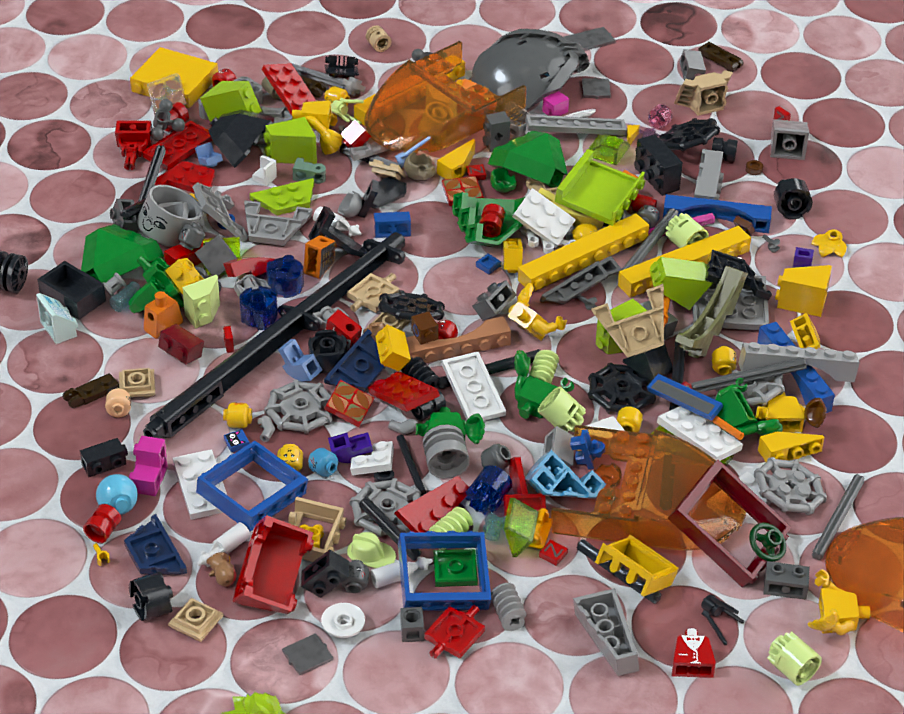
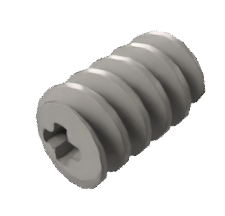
[491,583,526,631]

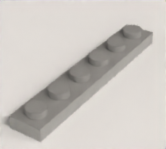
[525,115,627,136]

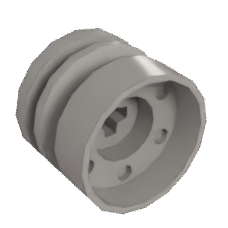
[423,425,469,479]

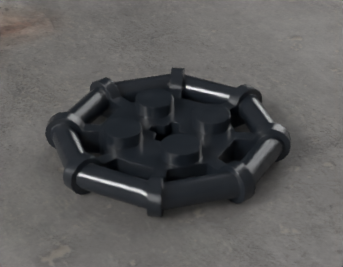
[659,118,720,152]
[378,290,445,321]
[587,362,657,413]

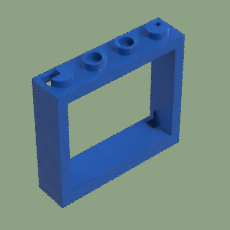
[196,441,308,531]
[398,531,492,611]

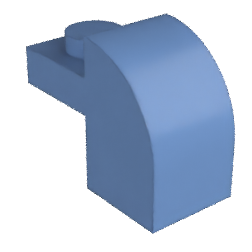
[278,339,322,382]

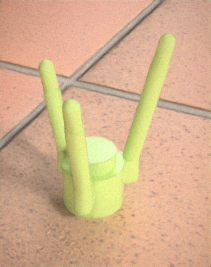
[331,98,364,125]

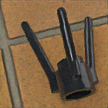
[701,594,744,645]

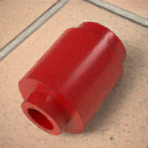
[630,194,657,212]

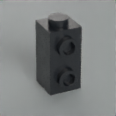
[79,438,128,477]

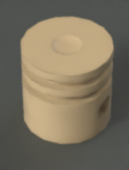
[366,25,391,52]

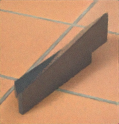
[540,256,622,304]

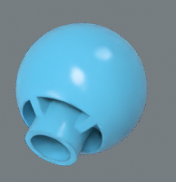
[96,474,138,515]

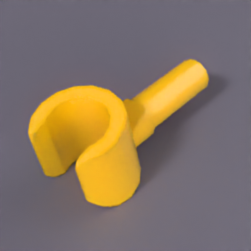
[93,543,110,566]

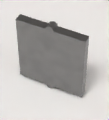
[582,78,611,99]
[195,234,238,276]
[282,633,333,676]

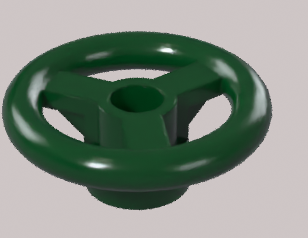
[749,523,787,562]

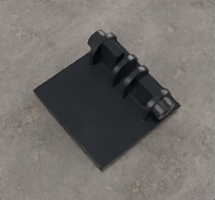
[324,55,359,78]

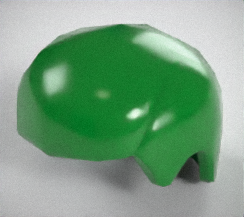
[490,168,517,193]

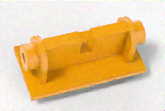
[523,508,554,549]

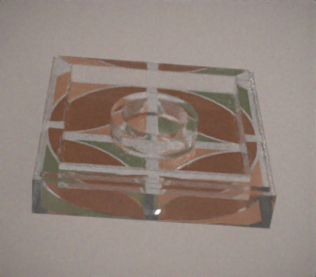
[147,73,187,114]

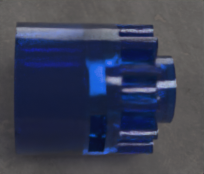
[465,465,513,515]

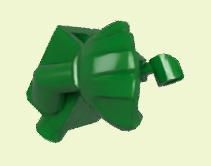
[514,350,574,419]
[710,378,783,436]
[415,407,485,444]

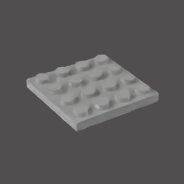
[692,276,769,331]

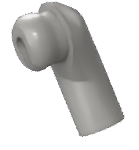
[257,415,275,442]
[388,419,419,435]

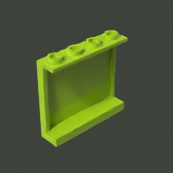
[555,149,645,226]

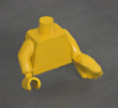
[292,101,343,155]
[508,283,567,341]
[808,570,870,636]

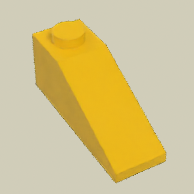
[503,238,523,273]
[790,313,821,349]

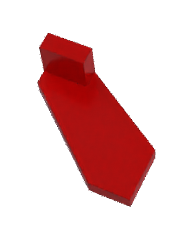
[503,457,546,516]

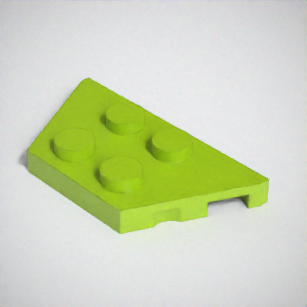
[249,178,314,216]

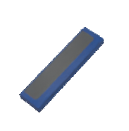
[647,374,723,421]

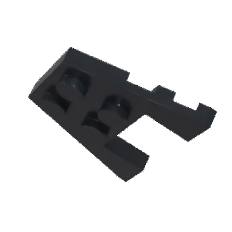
[705,249,772,300]

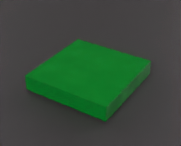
[433,549,478,587]

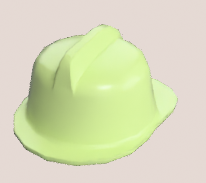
[347,532,396,568]

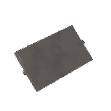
[564,27,616,51]

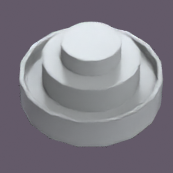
[341,77,366,96]

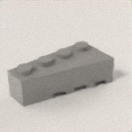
[573,588,639,676]

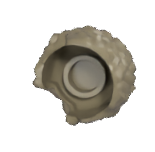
[404,151,436,181]

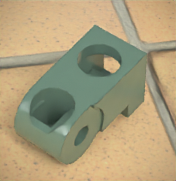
[293,158,326,184]

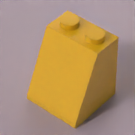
[775,265,832,317]

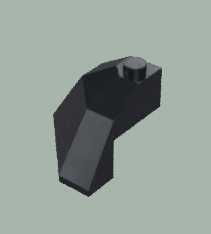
[208,110,275,168]

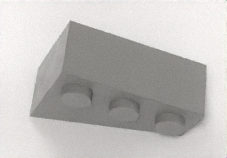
[694,149,724,200]

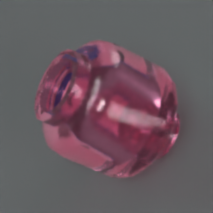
[648,104,673,129]

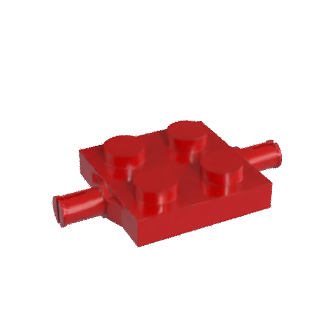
[424,605,485,659]

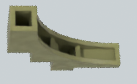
[675,266,748,358]

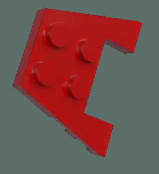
[154,161,215,193]

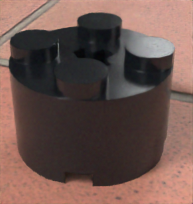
[774,178,813,219]
[308,330,347,374]
[129,571,173,621]

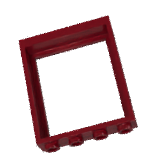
[668,460,792,587]

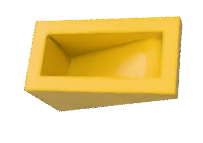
[626,125,640,146]

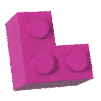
[129,436,168,497]

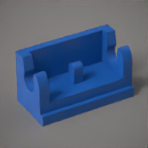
[374,211,411,238]

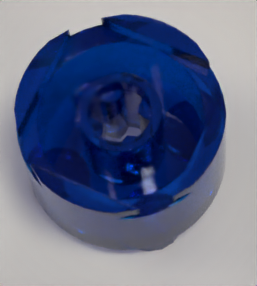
[266,255,304,298]
[240,286,278,330]

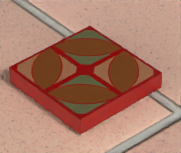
[442,176,484,206]
[324,380,375,427]

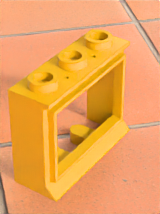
[595,535,679,597]

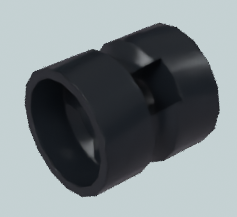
[712,137,738,162]
[411,387,446,421]

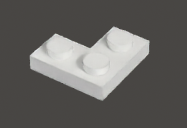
[350,441,394,475]

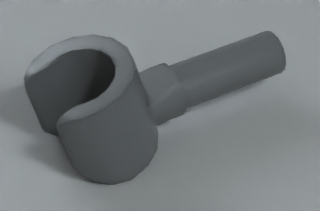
[762,234,780,253]
[576,295,597,310]

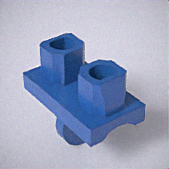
[570,429,606,470]

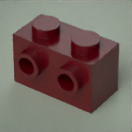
[158,324,204,365]

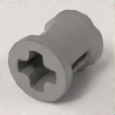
[103,272,126,297]

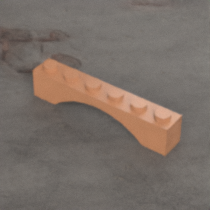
[406,316,511,363]

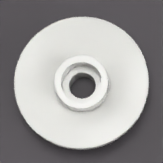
[565,109,596,118]
[321,603,365,638]

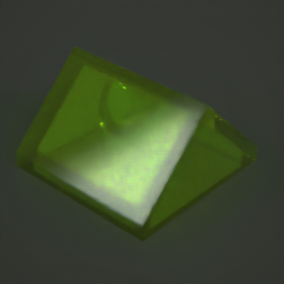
[504,498,539,557]

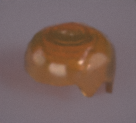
[593,463,622,494]

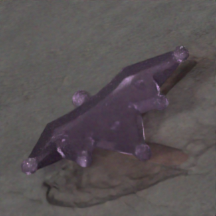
[638,128,660,138]

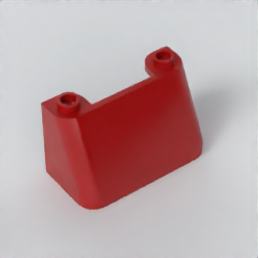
[233,515,314,614]

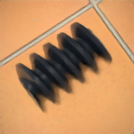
[401,356,440,387]

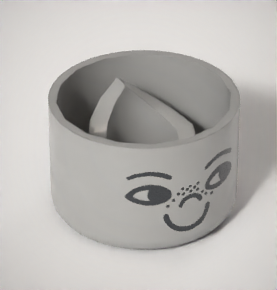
[137,185,203,247]

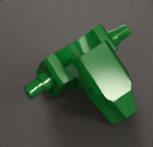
[128,256,184,313]

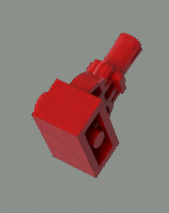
[115,121,153,170]

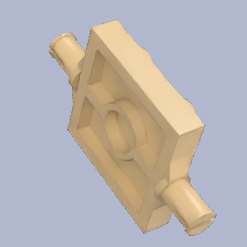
[347,273,399,313]

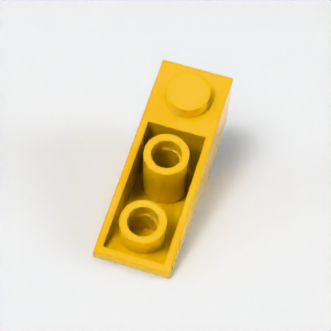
[437,138,475,179]
[758,431,825,462]

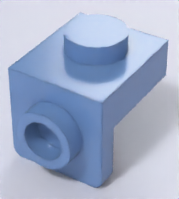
[195,142,223,167]

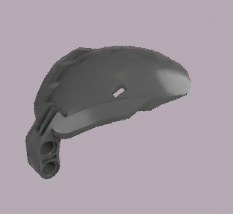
[472,29,590,112]

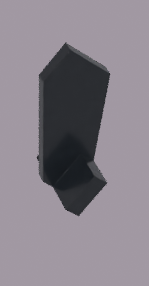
[358,176,407,218]
[308,206,368,257]

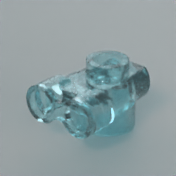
[483,513,510,541]

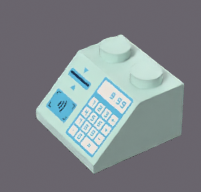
[36,293,78,344]

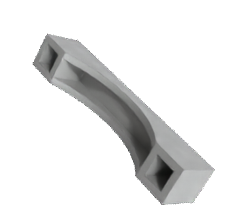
[738,342,860,382]

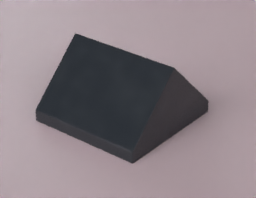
[622,344,673,381]

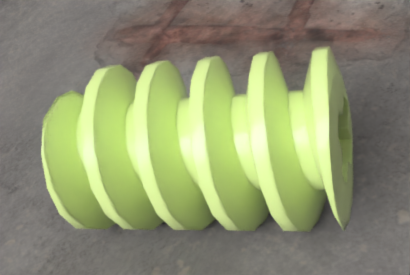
[529,350,559,384]
[429,507,473,550]

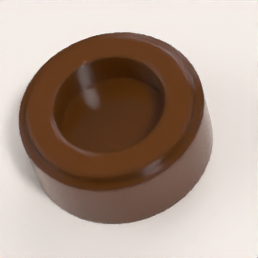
[745,160,763,175]

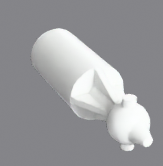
[313,206,362,237]
[197,522,250,567]
[370,556,433,588]

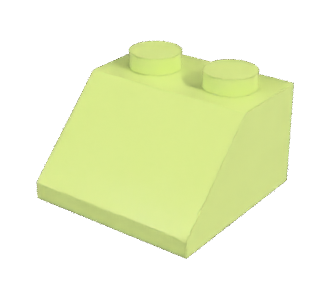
[182,275,220,329]

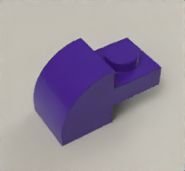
[793,247,814,268]
[328,432,373,463]

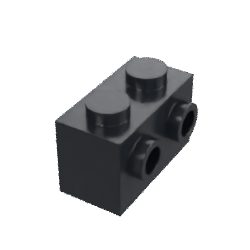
[301,549,349,598]

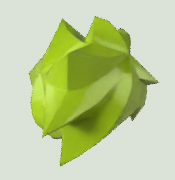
[221,692,285,714]

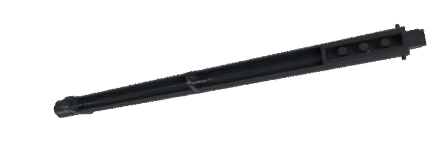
[143,232,406,439]

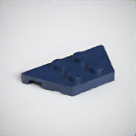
[323,329,386,392]
[124,514,187,574]

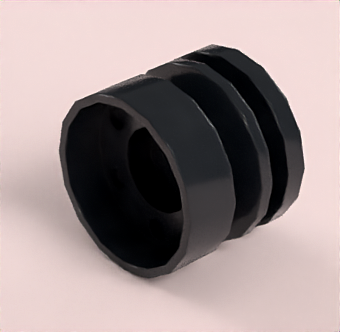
[0,250,28,293]

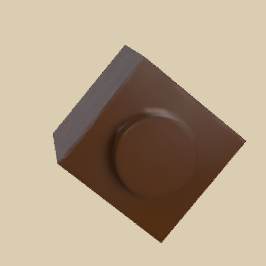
[411,311,438,345]

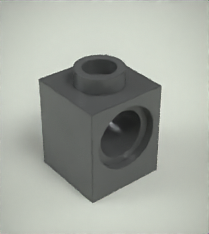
[400,607,424,642]

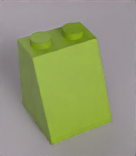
[200,81,262,122]
[264,117,317,164]
[649,257,713,310]
[596,299,648,355]

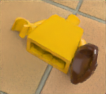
[756,392,827,432]

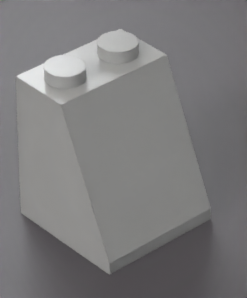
[770,119,809,160]

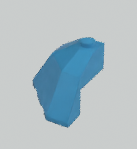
[525,450,607,499]

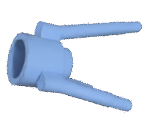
[395,136,431,168]

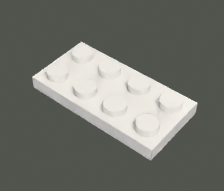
[442,352,506,421]
[657,406,743,462]
[172,449,227,520]

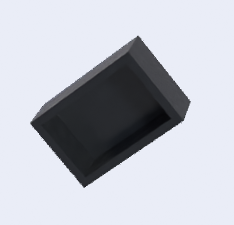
[634,134,683,196]
[37,261,106,320]

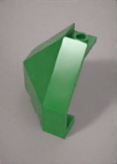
[488,131,568,188]
[452,192,525,247]
[81,224,164,283]

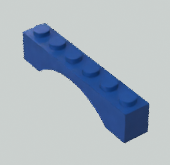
[663,194,772,233]
[757,322,835,413]

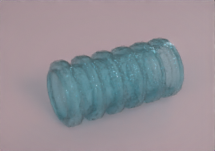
[109,281,141,312]

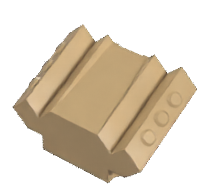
[674,70,733,116]

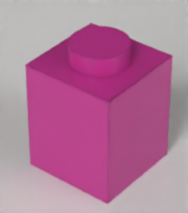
[542,91,569,116]

